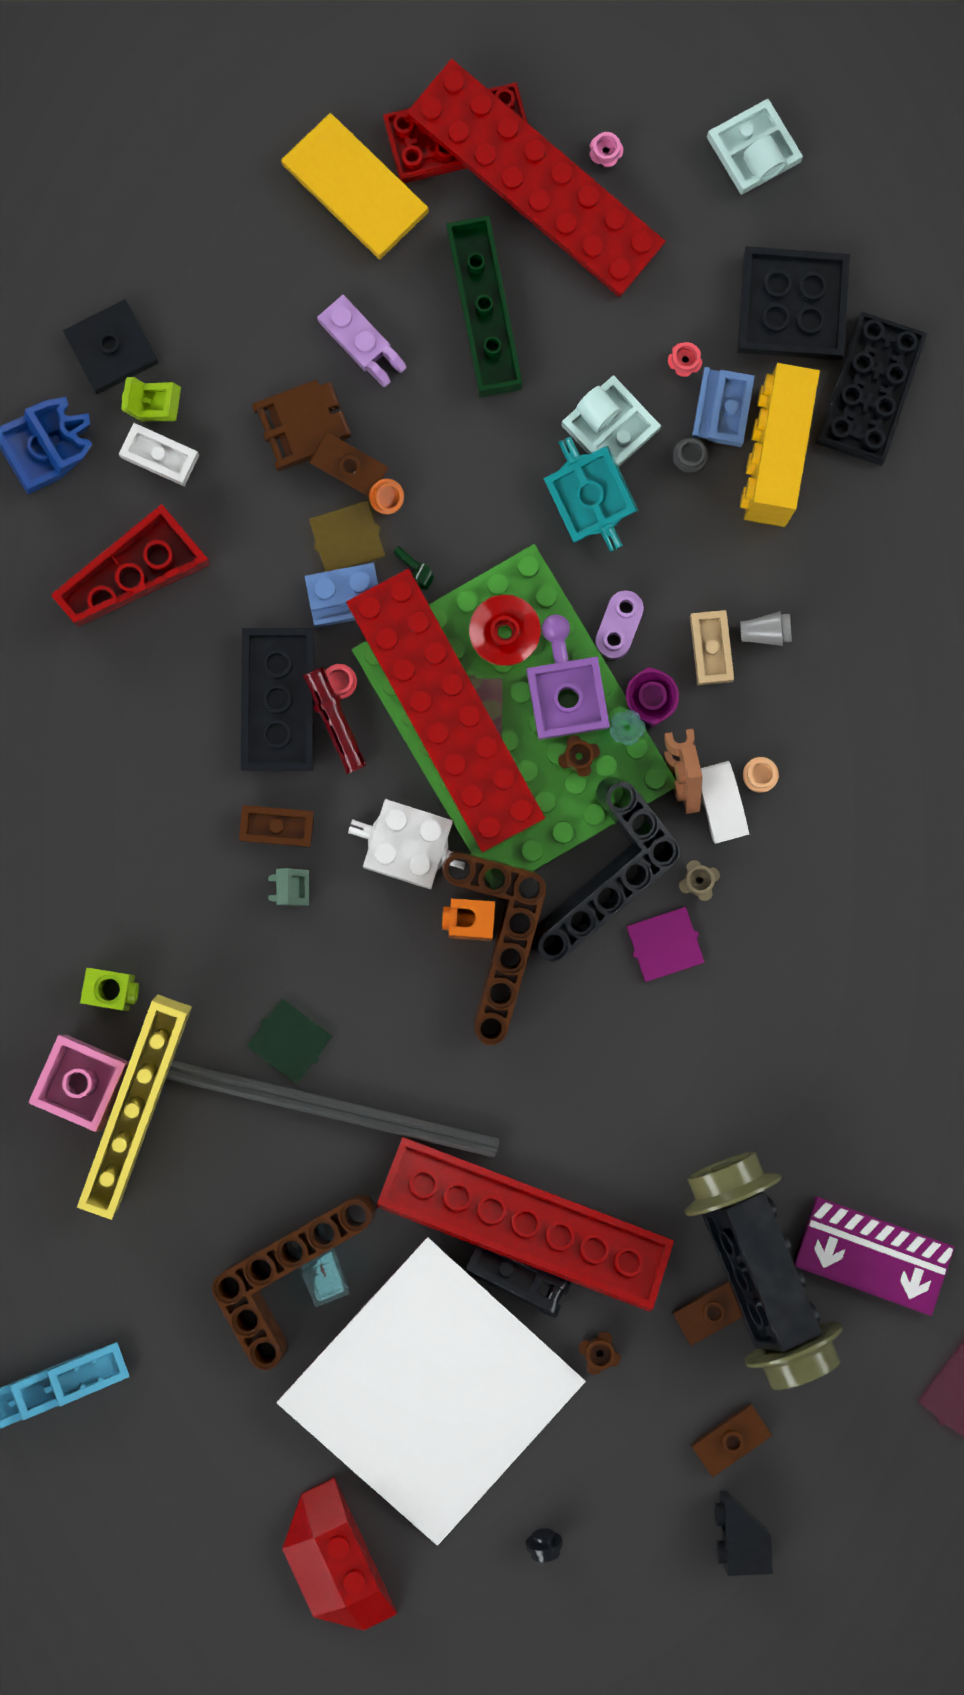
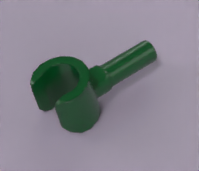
[394,546,434,590]

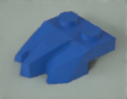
[0,397,92,495]

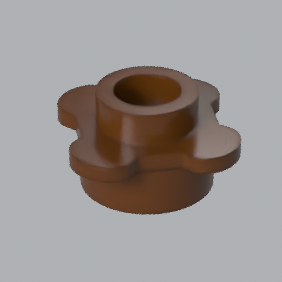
[558,735,600,777]
[578,1331,621,1375]

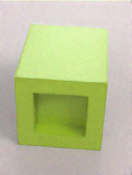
[80,967,139,1011]

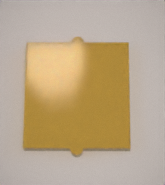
[309,501,385,572]

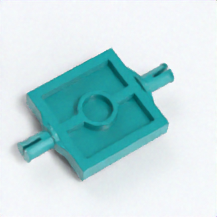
[543,436,639,552]

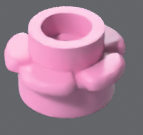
[590,132,623,167]

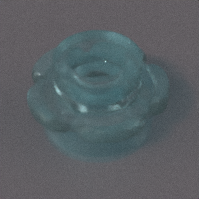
[610,710,645,745]

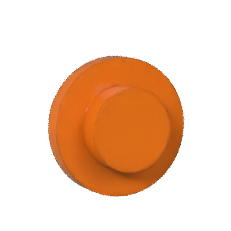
[369,478,404,514]

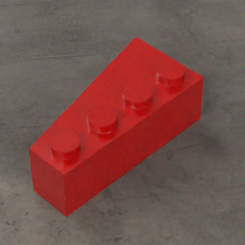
[51,504,210,627]

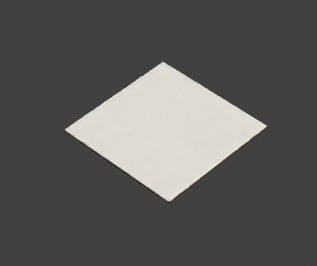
[276,1237,586,1546]

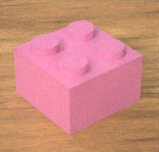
[28,1035,130,1132]

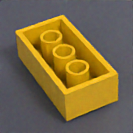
[740,363,820,527]

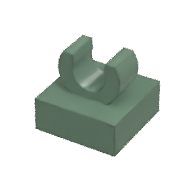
[268,868,309,906]

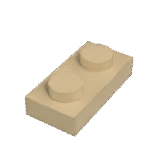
[690,610,734,686]

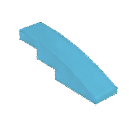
[0,1342,130,1429]

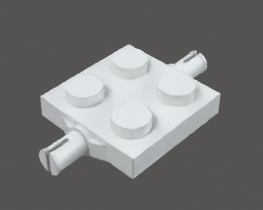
[348,799,467,890]

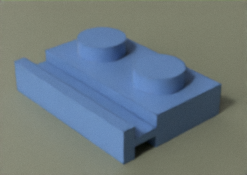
[692,367,755,447]
[305,563,378,628]

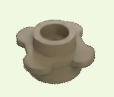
[679,860,720,901]

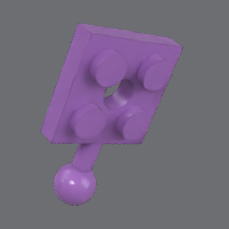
[526,614,610,740]

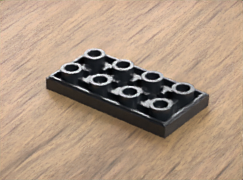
[816,311,927,466]

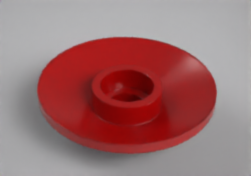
[469,595,541,666]

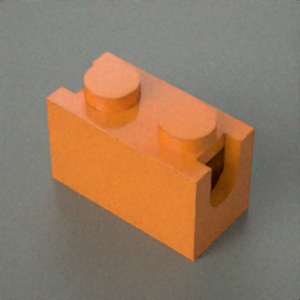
[442,898,495,941]

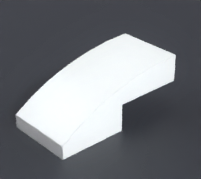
[701,761,749,844]

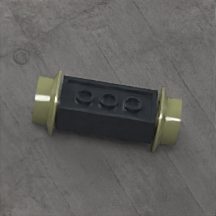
[684,1151,843,1390]

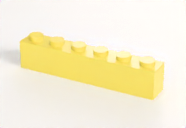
[77,995,192,1220]

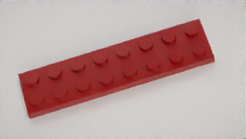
[407,58,666,298]
[346,568,545,853]
[376,1137,674,1312]

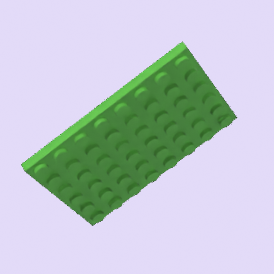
[351,544,676,888]

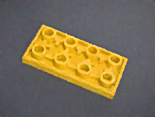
[281,113,429,260]

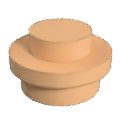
[743,757,779,793]

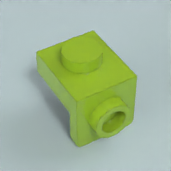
[122,377,181,422]

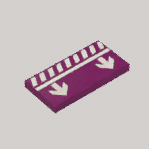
[793,1196,955,1316]

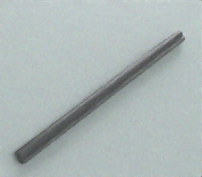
[166,1060,500,1157]

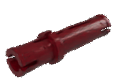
[303,666,367,774]

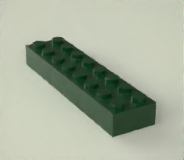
[446,215,522,398]

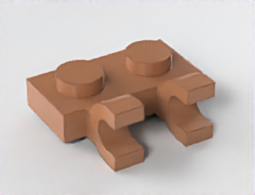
[664,729,703,814]

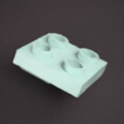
[707,99,803,195]
[561,375,661,467]

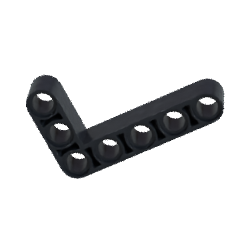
[531,777,680,962]

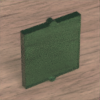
[247,998,333,1084]

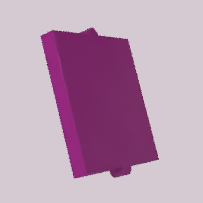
[626,907,705,982]

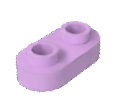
[595,590,644,661]

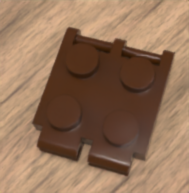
[252,379,352,471]

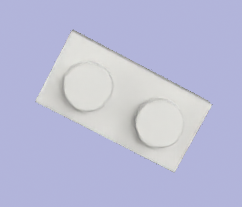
[119,423,199,487]

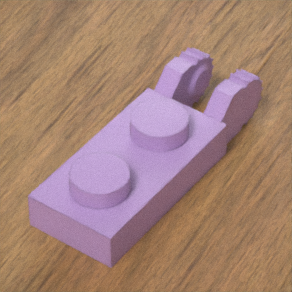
[317,295,407,387]

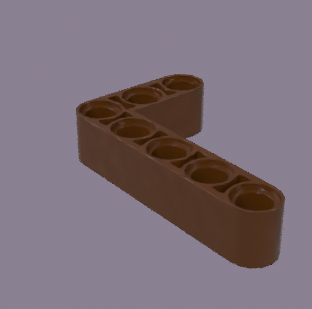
[442,851,546,1045]
[212,1194,376,1371]

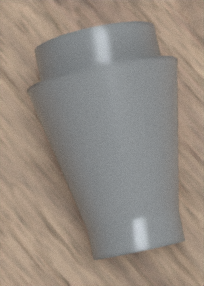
[740,611,792,646]

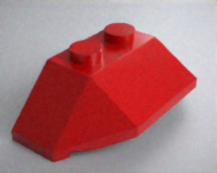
[282,1477,397,1631]

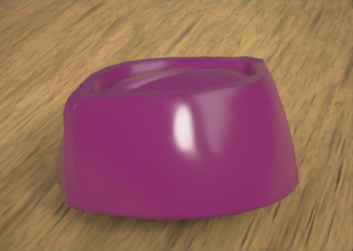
[626,667,679,728]

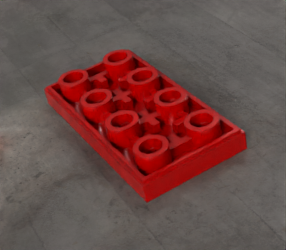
[383,82,528,183]

